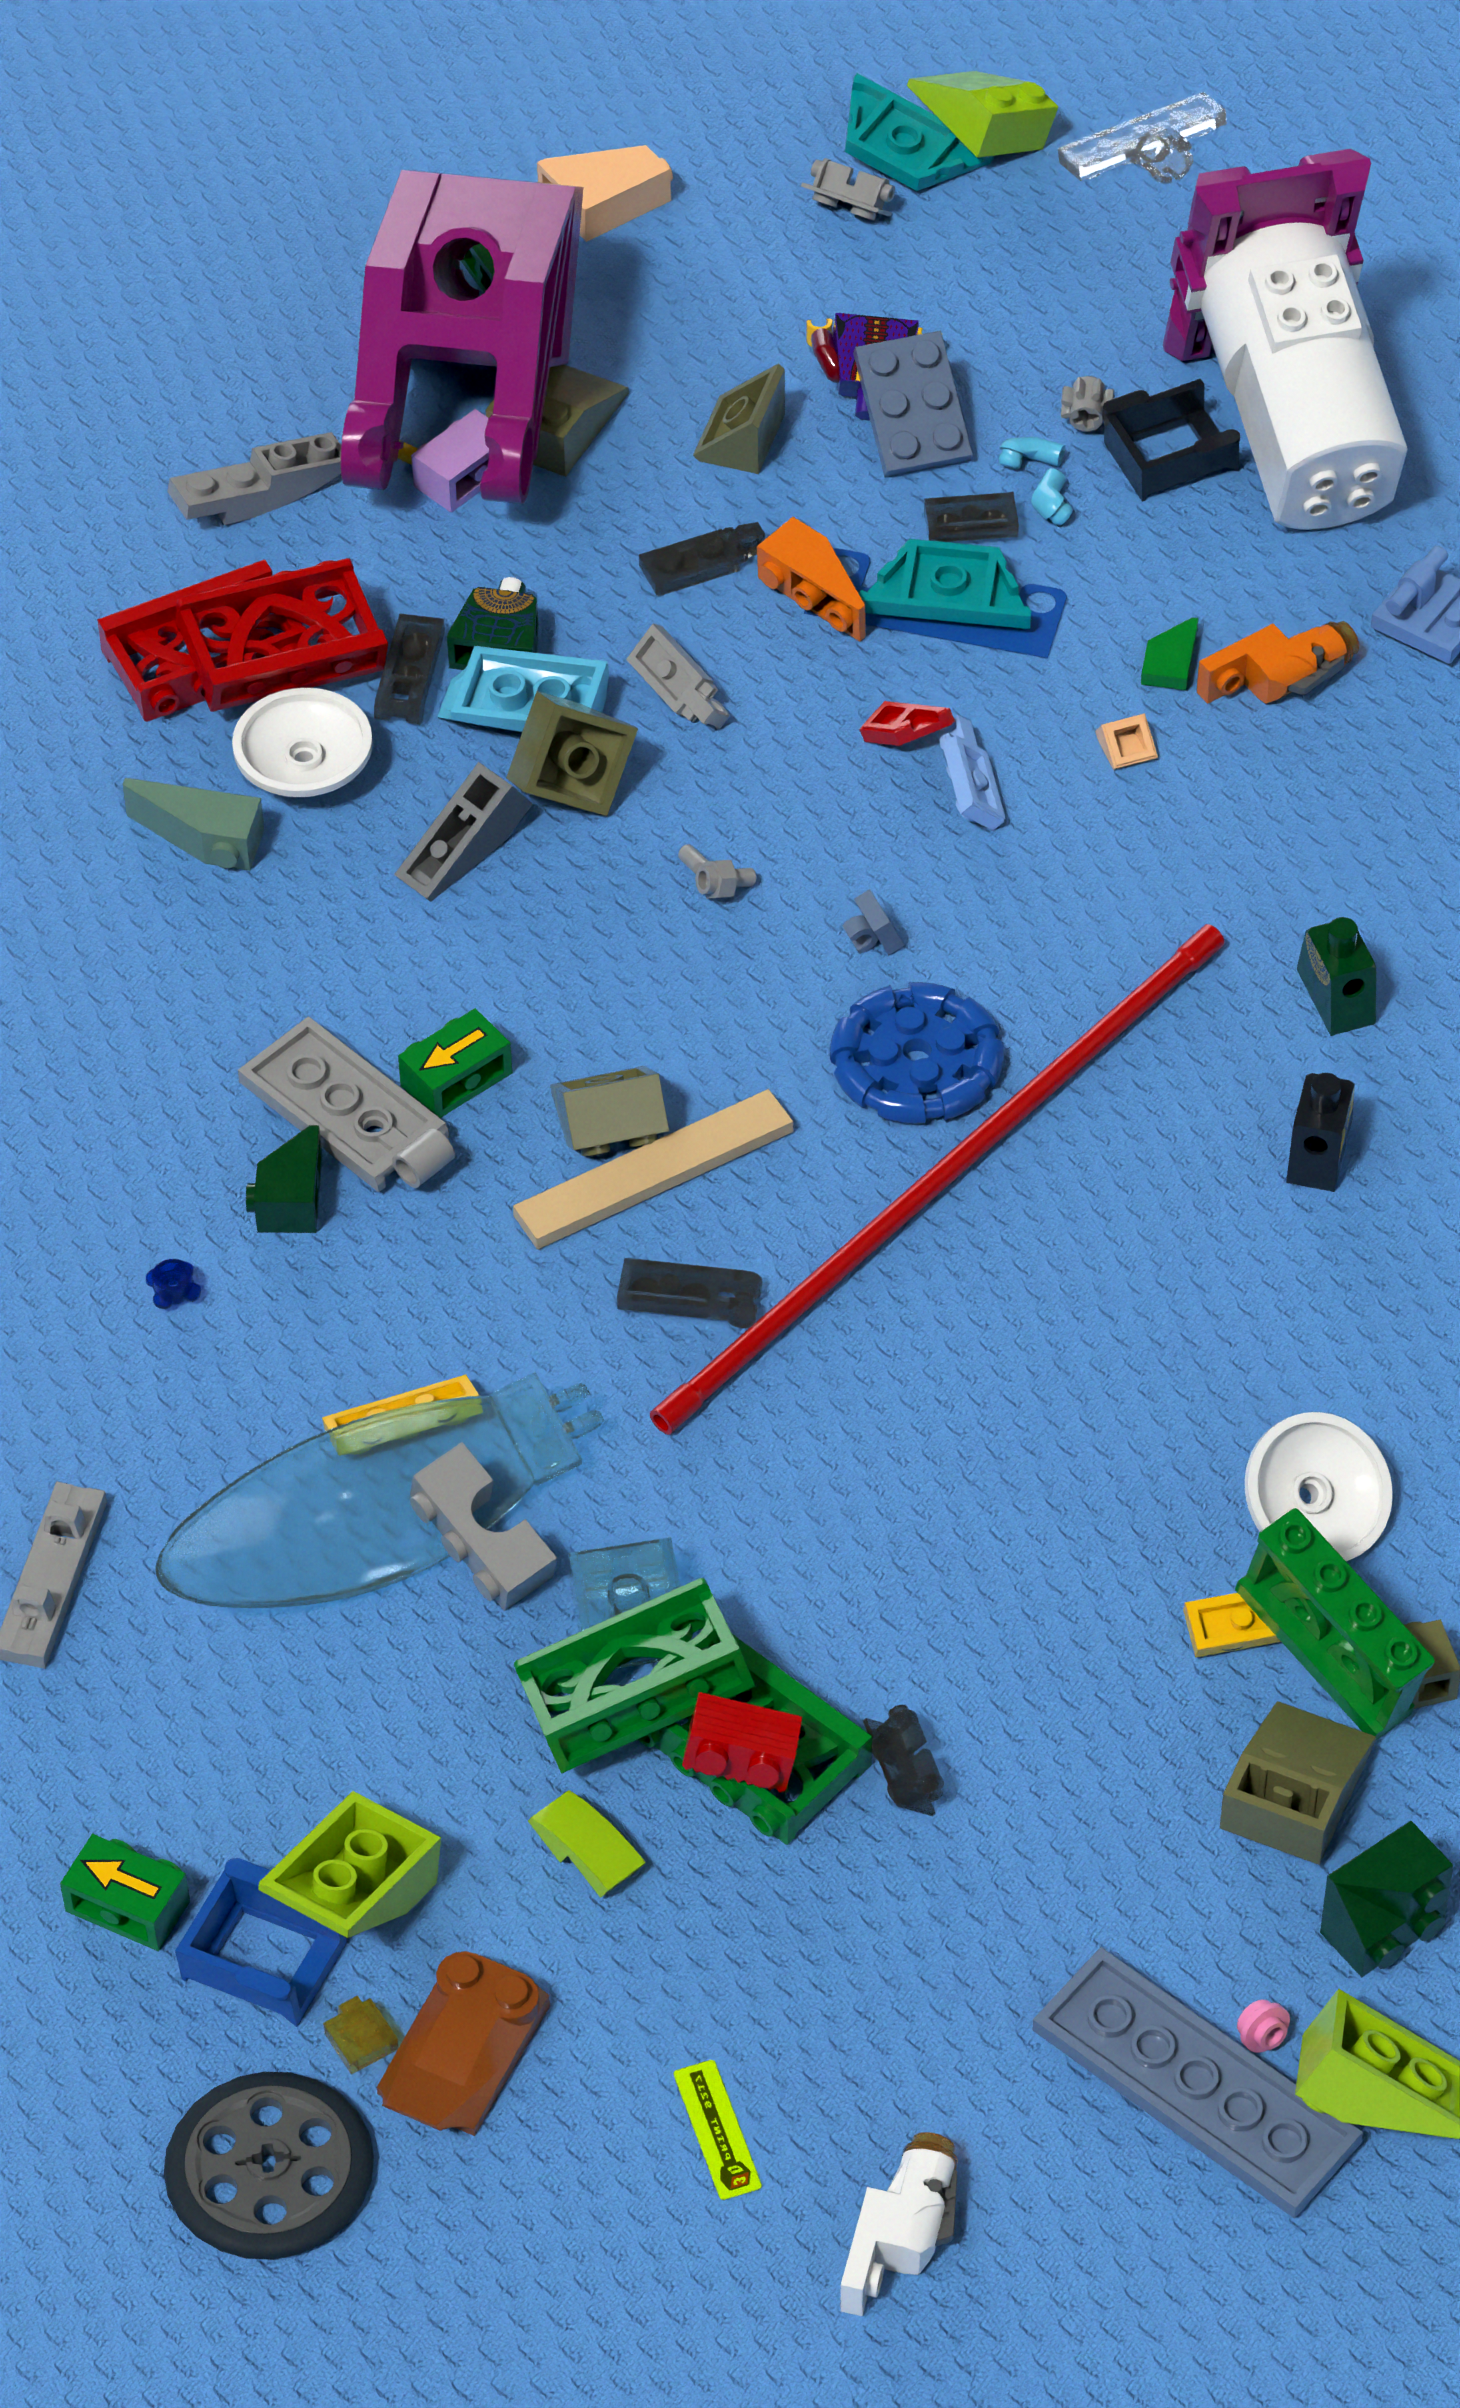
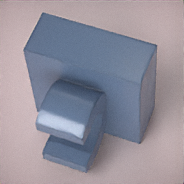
[842,889,905,956]

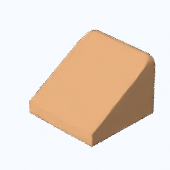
[1095,713,1158,770]

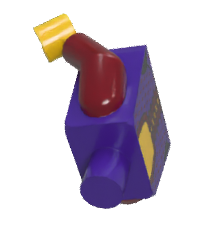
[806,313,923,421]

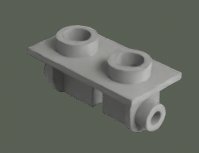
[801,158,895,221]

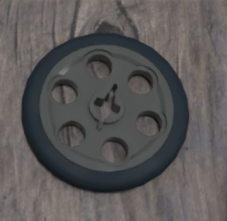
[164,2072,374,2260]

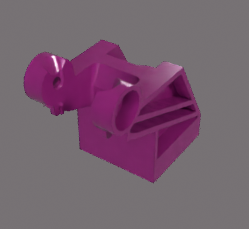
[341,170,584,504]

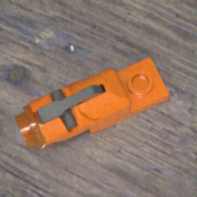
[1197,621,1359,704]

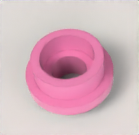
[1237,1999,1290,2053]

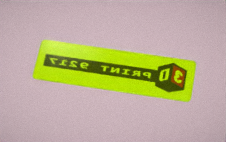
[673,2060,762,2200]

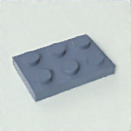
[853,330,973,477]

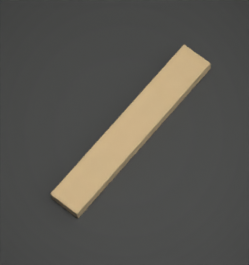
[513,1089,793,1250]

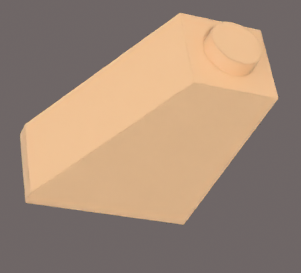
[537,145,673,242]

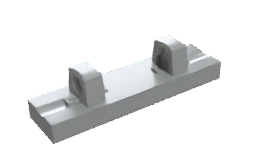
[0,1482,107,1669]

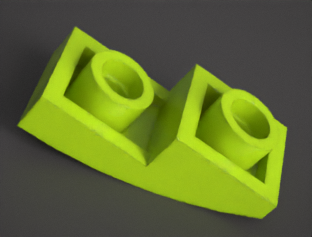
[528,1790,646,1898]

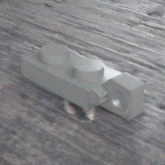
[626,623,730,729]

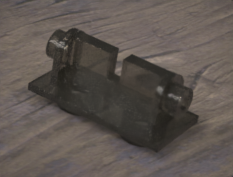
[863,1705,944,1816]

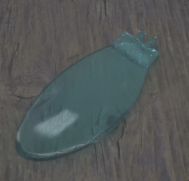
[156,1372,605,1608]

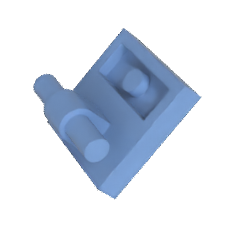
[1371,546,1460,664]

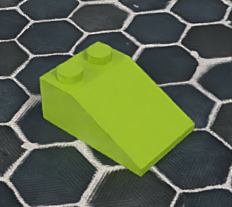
[907,71,1059,158]
[258,1791,441,1938]
[1295,1989,1460,2139]

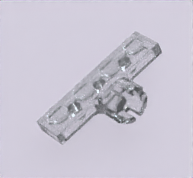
[1058,92,1227,184]

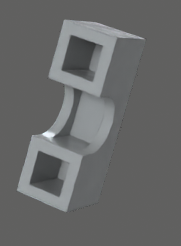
[410,1442,557,1611]

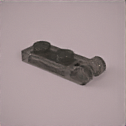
[374,614,445,725]
[617,1258,763,1328]

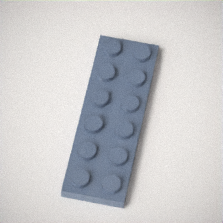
[1032,1947,1363,2219]

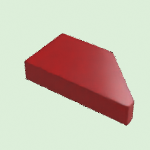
[859,701,955,746]

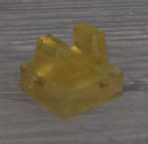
[323,1996,399,2074]

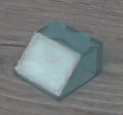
[568,1537,681,1669]

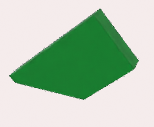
[1141,617,1199,690]

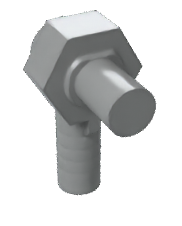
[678,844,756,899]

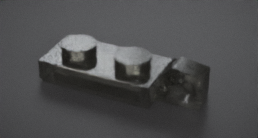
[639,522,765,596]

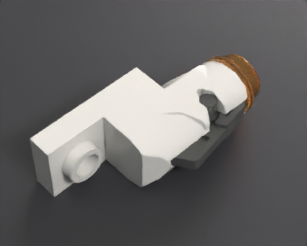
[841,2132,958,2316]

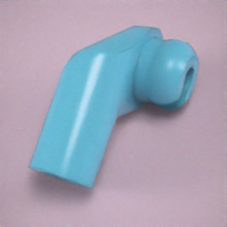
[998,437,1065,470]
[1031,468,1072,525]

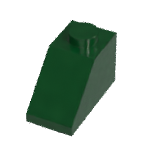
[246,1125,323,1233]

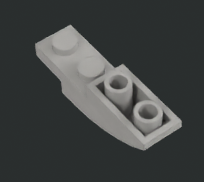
[167,432,341,525]

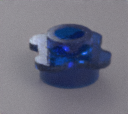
[146,1259,201,1309]

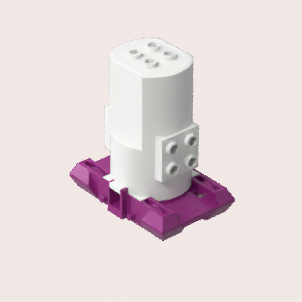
[1163,149,1407,530]

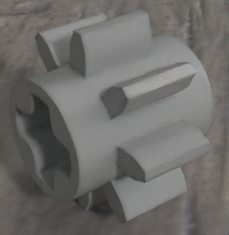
[1061,376,1115,431]

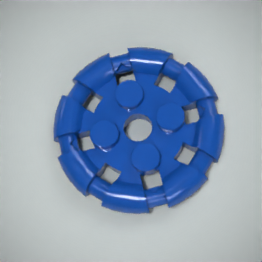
[830,982,1004,1124]

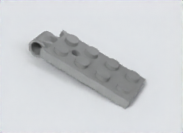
[238,1016,455,1192]

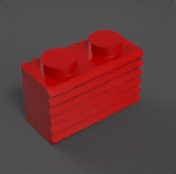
[682,1692,803,1793]

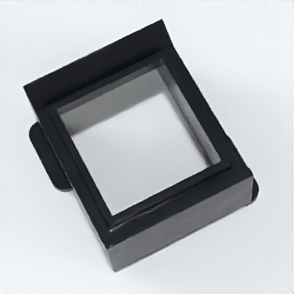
[1103,378,1240,502]

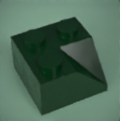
[1320,1821,1453,1978]

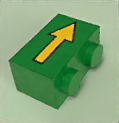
[398,1008,513,1118]
[60,1834,190,1952]

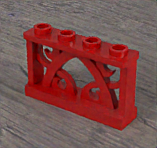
[175,558,388,712]
[97,559,311,722]

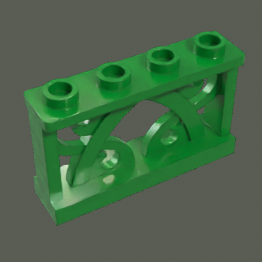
[1235,1508,1435,1740]
[514,1578,755,1774]
[638,1634,872,1845]

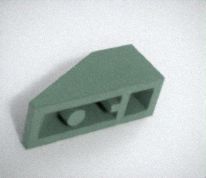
[123,778,264,871]

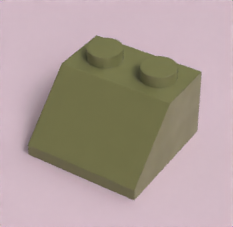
[506,691,638,816]
[550,1066,669,1156]

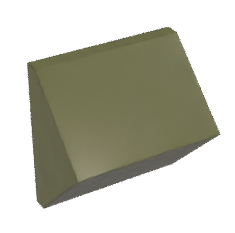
[693,363,785,474]

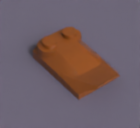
[377,1951,550,2136]

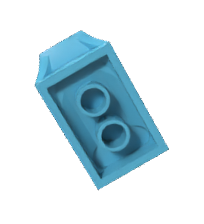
[437,646,609,732]

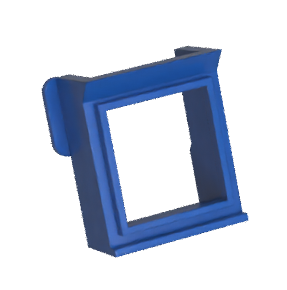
[175,1858,347,2027]

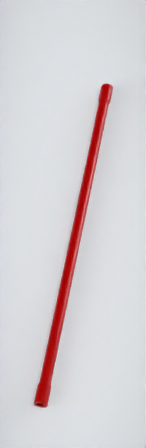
[650,924,1225,1435]

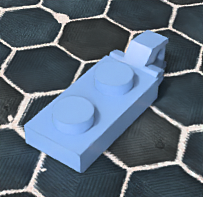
[939,715,1006,831]

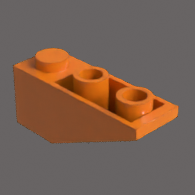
[757,517,866,642]

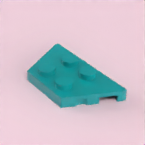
[844,73,994,191]
[858,539,1031,629]

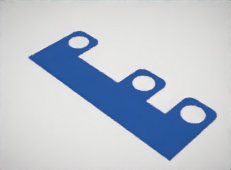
[804,548,1067,658]

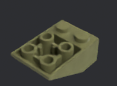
[1220,1701,1376,1865]

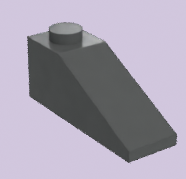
[394,762,533,902]

